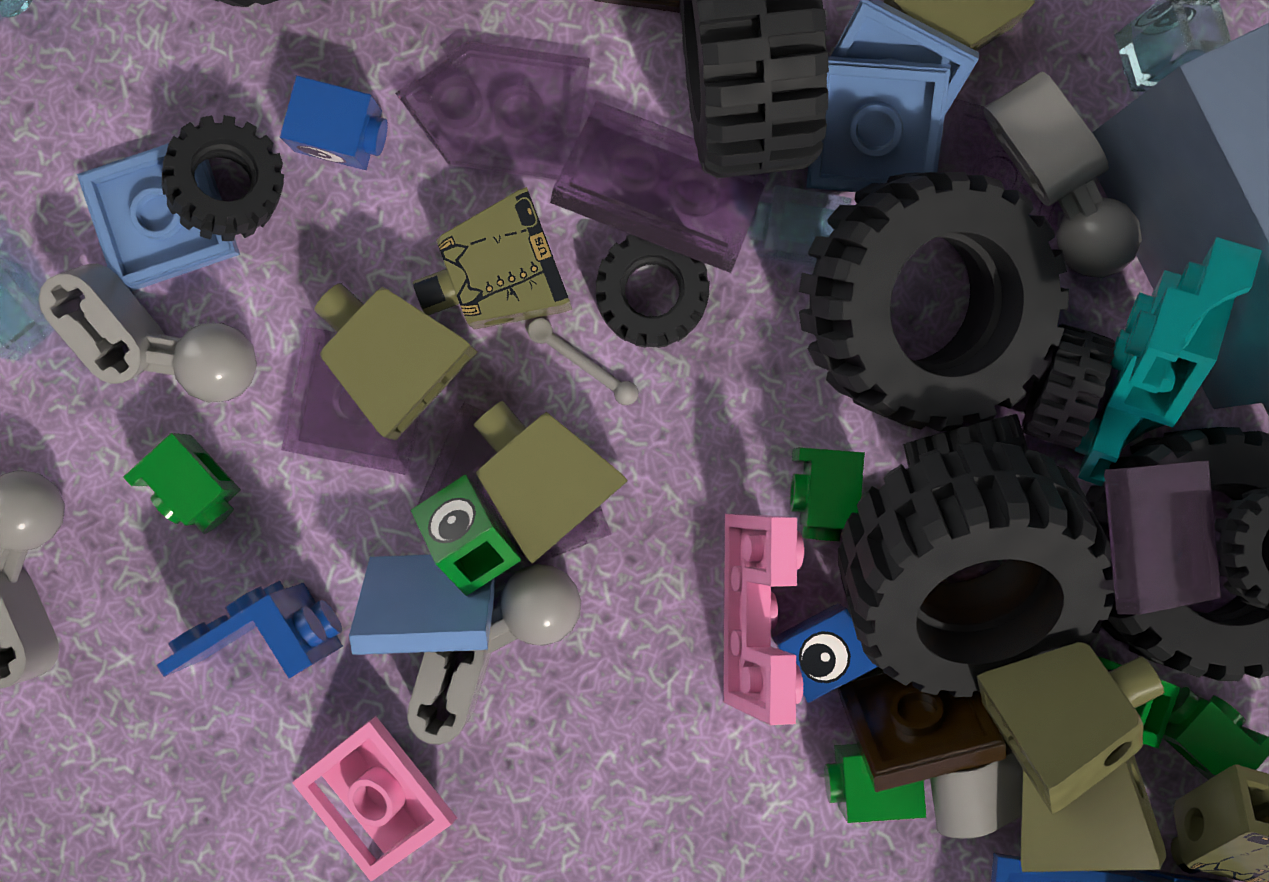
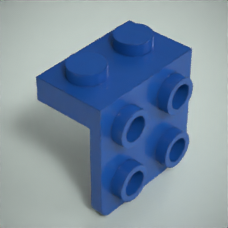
[156,581,343,679]

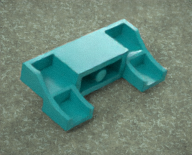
[1074,237,1262,486]

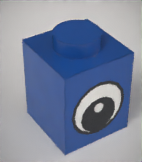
[280,75,388,171]
[772,603,878,703]

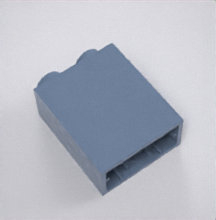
[1092,23,1269,416]

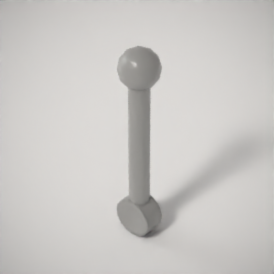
[528,318,639,406]

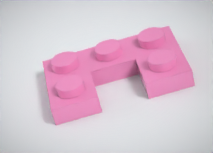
[723,514,804,725]

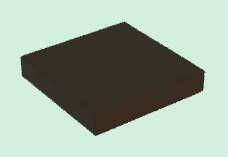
[837,667,1006,792]

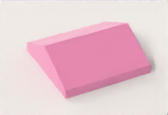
[292,716,457,881]

